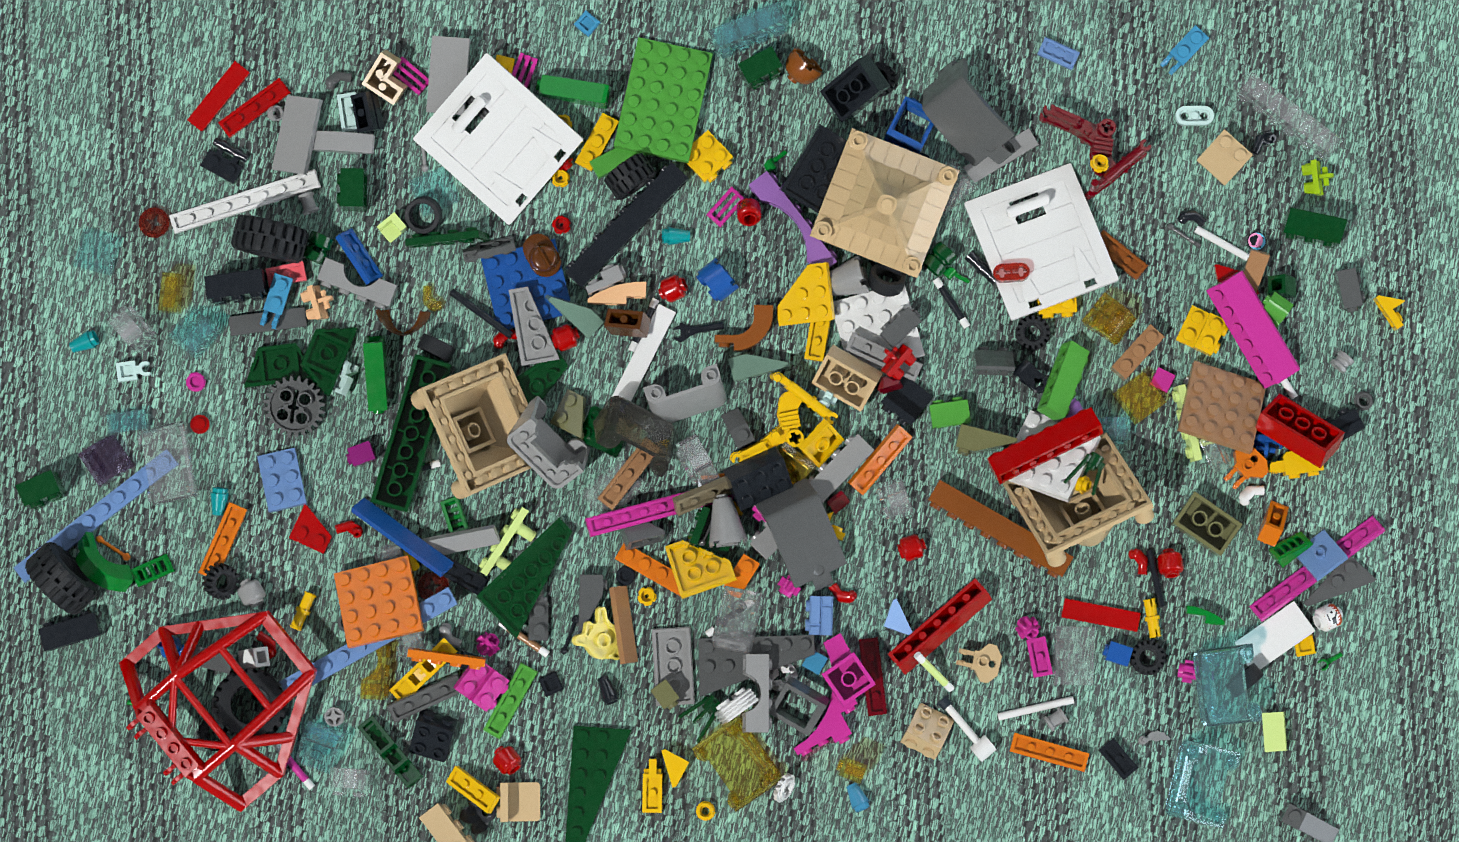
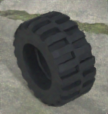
[231,215,308,263]
[25,542,98,615]
[211,668,287,739]

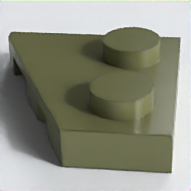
[550,389,586,440]

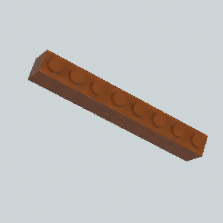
[927,480,1074,579]

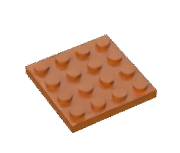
[334,555,424,649]

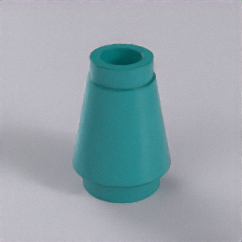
[662,227,690,246]
[69,330,99,353]
[210,487,229,516]

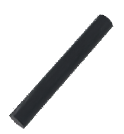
[1146,549,1165,607]

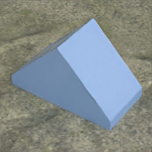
[883,599,912,636]

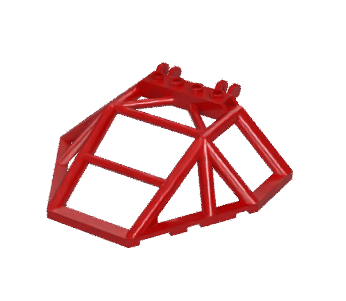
[119,610,318,812]

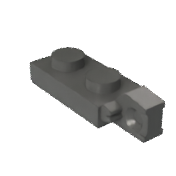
[462,236,516,263]
[528,589,548,641]

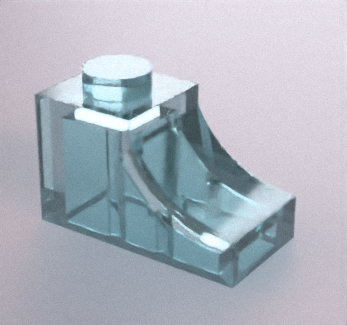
[1097,416,1130,445]

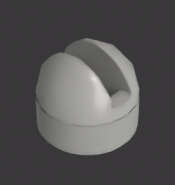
[267,105,283,121]

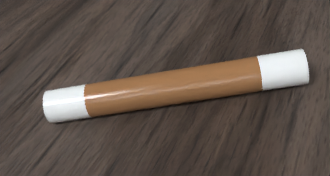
[498,623,550,658]

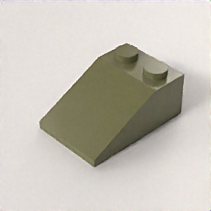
[954,424,1018,456]

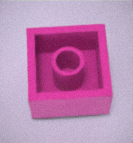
[821,652,876,706]

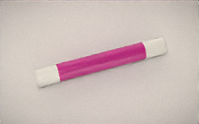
[272,744,315,790]

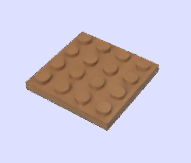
[1177,360,1265,454]

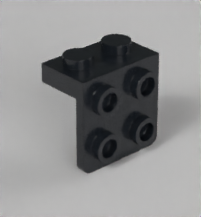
[880,376,932,427]
[409,710,458,762]

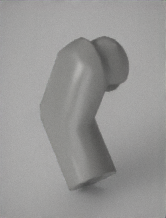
[439,623,463,649]

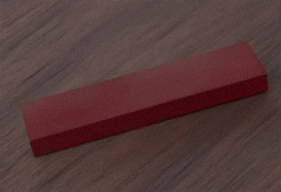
[858,637,887,716]

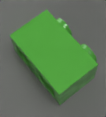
[929,397,971,429]

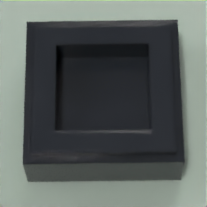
[538,672,564,697]

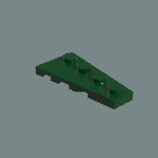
[405,227,490,248]

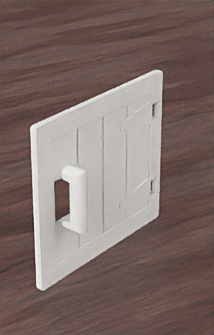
[413,53,584,225]
[964,163,1118,321]

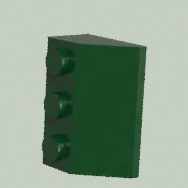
[1281,208,1347,248]

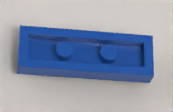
[335,228,383,285]

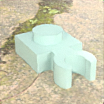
[116,360,151,383]

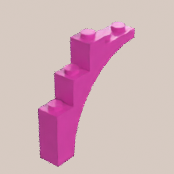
[794,633,858,756]

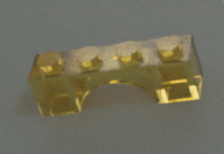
[360,644,391,700]

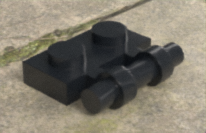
[200,138,249,185]

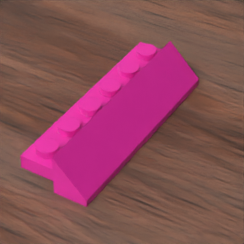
[1206,271,1300,389]

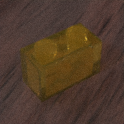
[158,272,185,314]
[835,757,867,784]

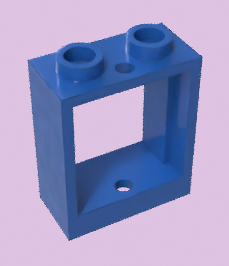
[884,96,934,154]

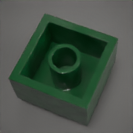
[738,46,783,90]
[337,168,367,212]
[15,470,66,510]

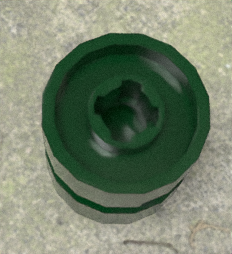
[303,231,334,265]
[923,241,957,278]

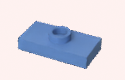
[1037,37,1080,71]

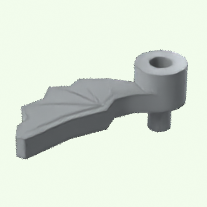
[1137,730,1170,745]

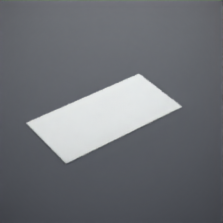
[1235,601,1315,669]

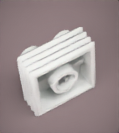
[715,687,758,725]

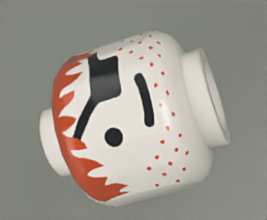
[1313,603,1343,632]

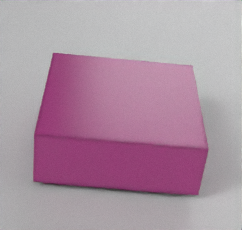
[1149,367,1175,393]

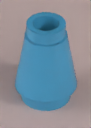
[846,782,870,813]

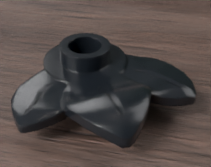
[459,798,497,834]

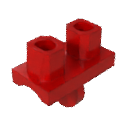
[881,344,916,380]

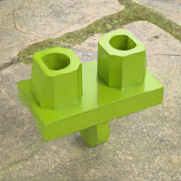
[1301,159,1334,196]

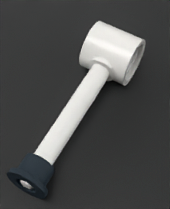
[936,695,997,762]

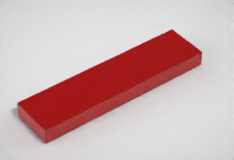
[187,61,251,133]
[218,77,291,138]
[1061,598,1141,632]

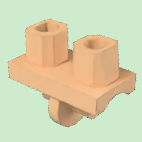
[300,285,334,320]

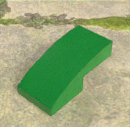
[1185,606,1225,626]

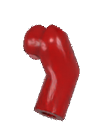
[493,330,517,349]
[335,520,363,538]
[1128,548,1148,575]
[829,583,857,603]
[256,631,277,659]

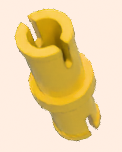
[290,591,316,631]
[1143,598,1162,638]

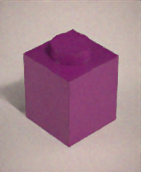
[346,441,377,468]

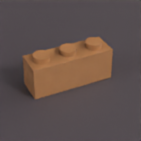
[1110,324,1164,381]

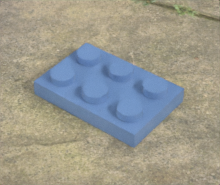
[257,448,307,513]

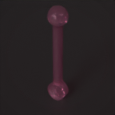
[801,737,835,762]

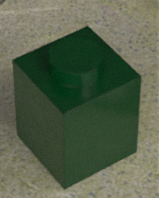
[1268,274,1296,298]

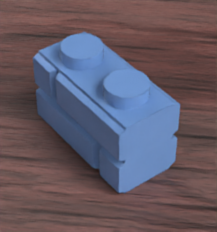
[805,596,833,636]

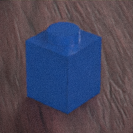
[1102,641,1133,667]

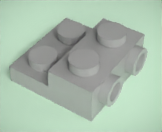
[585,264,626,297]

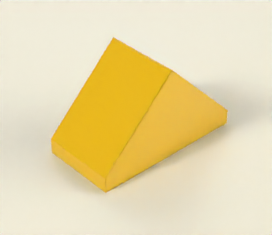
[661,749,689,788]

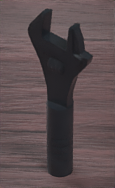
[673,321,724,343]

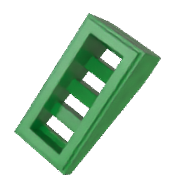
[440,496,470,533]
[1269,532,1313,568]
[131,554,175,588]

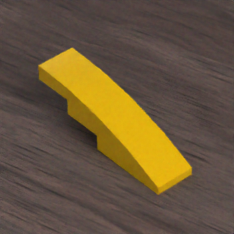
[389,638,457,699]

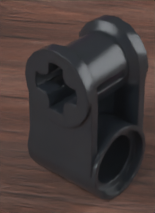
[1013,358,1047,394]

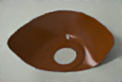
[376,309,431,335]

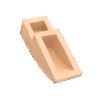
[588,282,647,306]

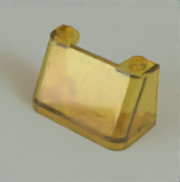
[692,717,782,812]

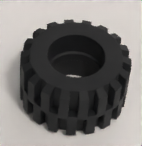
[604,153,656,200]

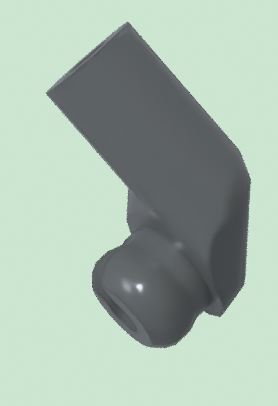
[325,71,352,90]

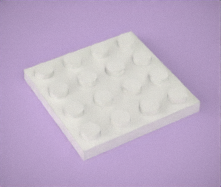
[833,284,925,369]
[1008,410,1101,503]

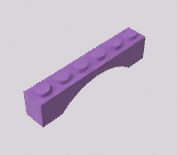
[749,171,837,269]

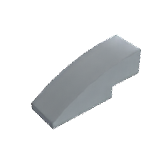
[312,131,375,154]

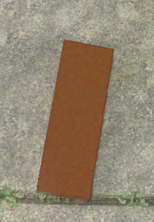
[1100,229,1148,280]

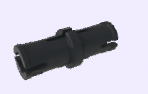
[964,250,995,285]

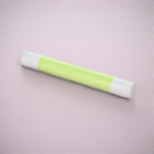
[914,652,954,692]

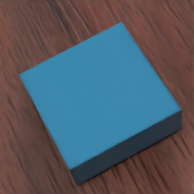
[574,10,601,37]
[802,651,828,675]

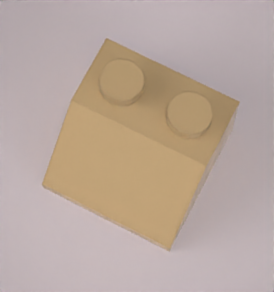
[1196,129,1253,186]

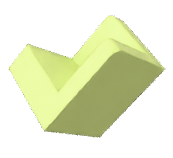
[377,212,408,243]

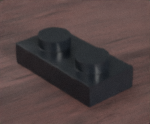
[1098,738,1139,780]

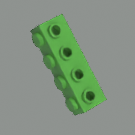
[1037,340,1090,421]

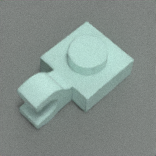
[332,361,359,396]
[817,390,838,407]

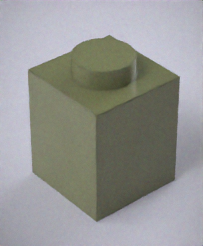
[650,679,679,710]

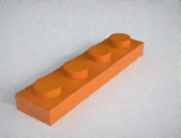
[847,424,912,495]
[198,502,248,579]
[615,543,681,597]
[407,647,486,670]
[1009,733,1089,772]

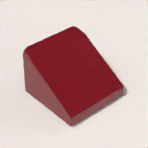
[878,376,903,394]
[827,491,850,514]

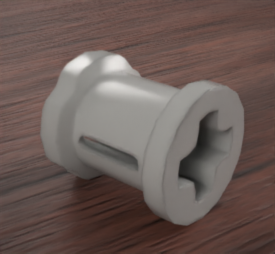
[297,191,319,215]
[1043,707,1069,732]

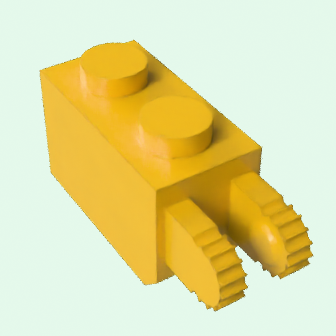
[1268,451,1324,479]

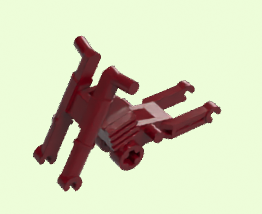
[1039,104,1151,201]

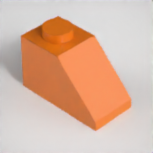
[1257,500,1289,547]
[724,554,760,597]

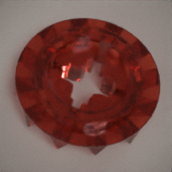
[139,207,170,238]
[418,571,449,600]

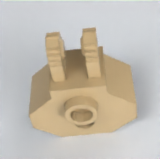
[956,644,1002,683]

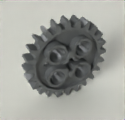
[263,375,326,437]

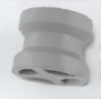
[1330,350,1354,374]
[324,707,345,727]

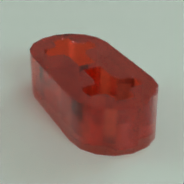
[993,263,1030,283]

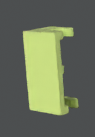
[1262,712,1287,752]

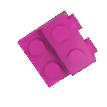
[453,663,509,712]

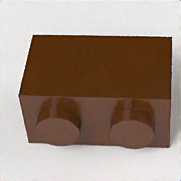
[604,308,651,338]

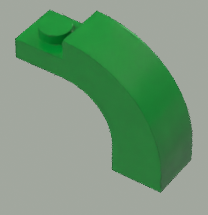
[75,532,133,592]

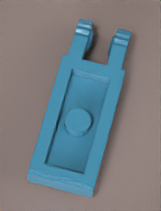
[1160,25,1209,76]
[260,273,293,330]

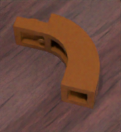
[715,305,773,352]

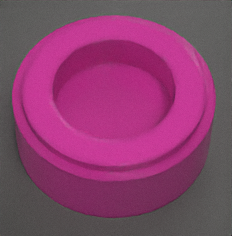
[186,372,206,392]

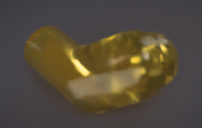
[423,286,442,312]

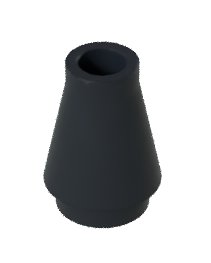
[597,675,620,706]

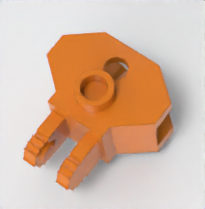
[1223,447,1268,489]

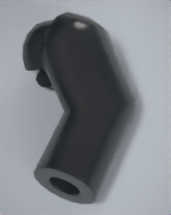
[1250,132,1276,155]
[1177,210,1207,227]

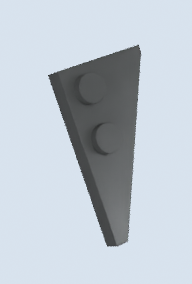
[1303,556,1377,607]

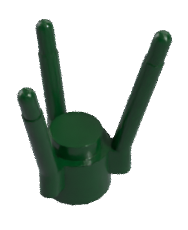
[1064,451,1105,496]
[678,695,721,743]

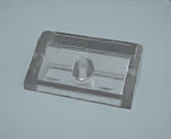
[1199,438,1233,472]

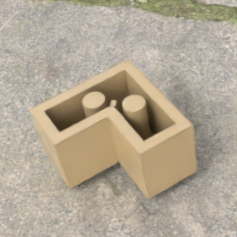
[362,49,408,105]

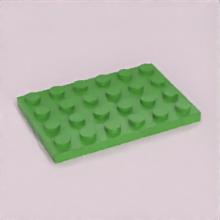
[614,37,713,163]

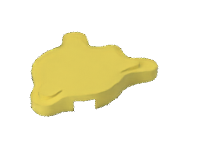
[572,606,619,660]

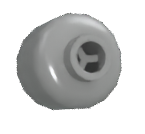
[237,578,266,608]

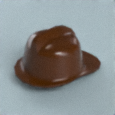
[523,234,561,277]

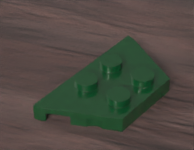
[300,327,357,396]
[244,343,312,388]

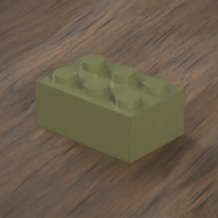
[1171,491,1243,557]

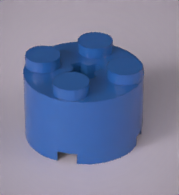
[696,257,739,302]

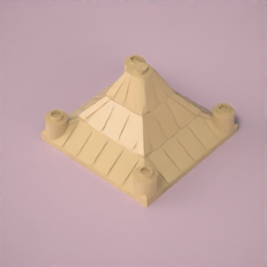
[810,128,960,278]
[411,353,531,499]
[1003,433,1154,567]

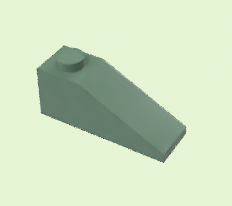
[545,294,604,339]
[728,352,790,382]

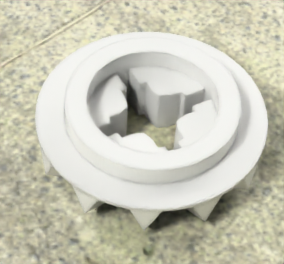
[769,664,797,692]
[773,773,795,803]

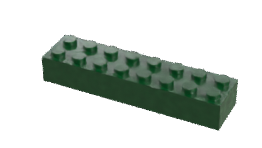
[370,354,454,514]

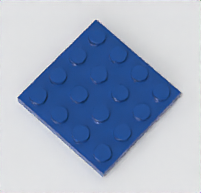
[481,239,570,329]

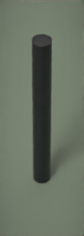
[449,289,514,339]

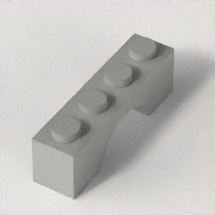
[317,258,399,310]
[742,654,772,733]

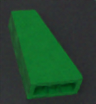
[536,75,610,109]
[363,335,389,414]

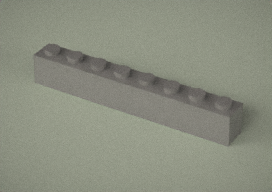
[750,434,874,560]

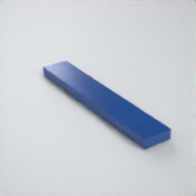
[351,497,454,577]

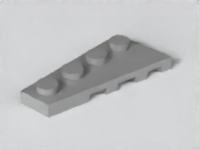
[509,287,560,366]

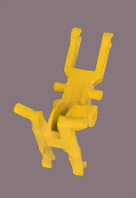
[729,372,838,463]

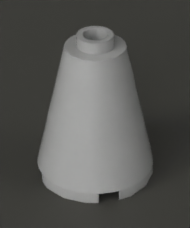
[830,256,870,296]
[709,494,748,548]

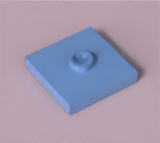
[1297,530,1348,581]

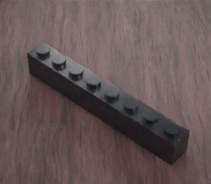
[565,162,689,290]

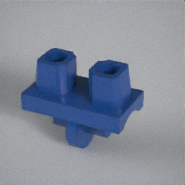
[1253,431,1282,458]

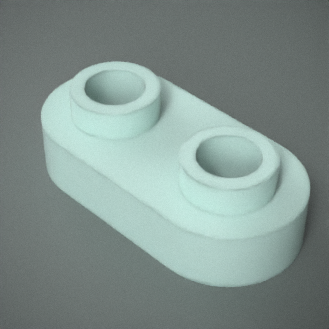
[1175,106,1214,126]

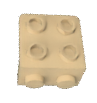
[901,703,954,760]
[496,782,540,822]

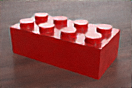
[1256,393,1345,468]

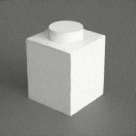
[238,647,270,670]

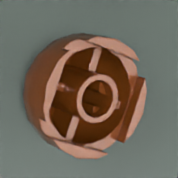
[785,47,823,85]

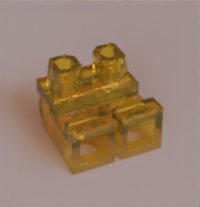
[1082,292,1136,346]

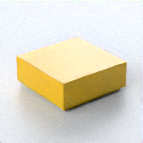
[1294,634,1316,657]

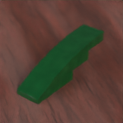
[358,715,423,789]

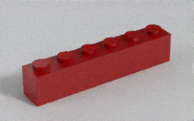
[987,407,1104,485]
[888,579,992,675]

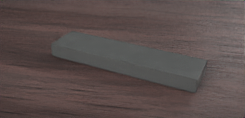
[228,307,308,336]
[386,672,459,723]

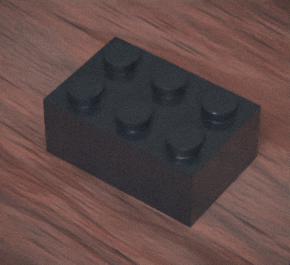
[820,55,890,122]
[204,269,268,306]
[723,446,793,511]

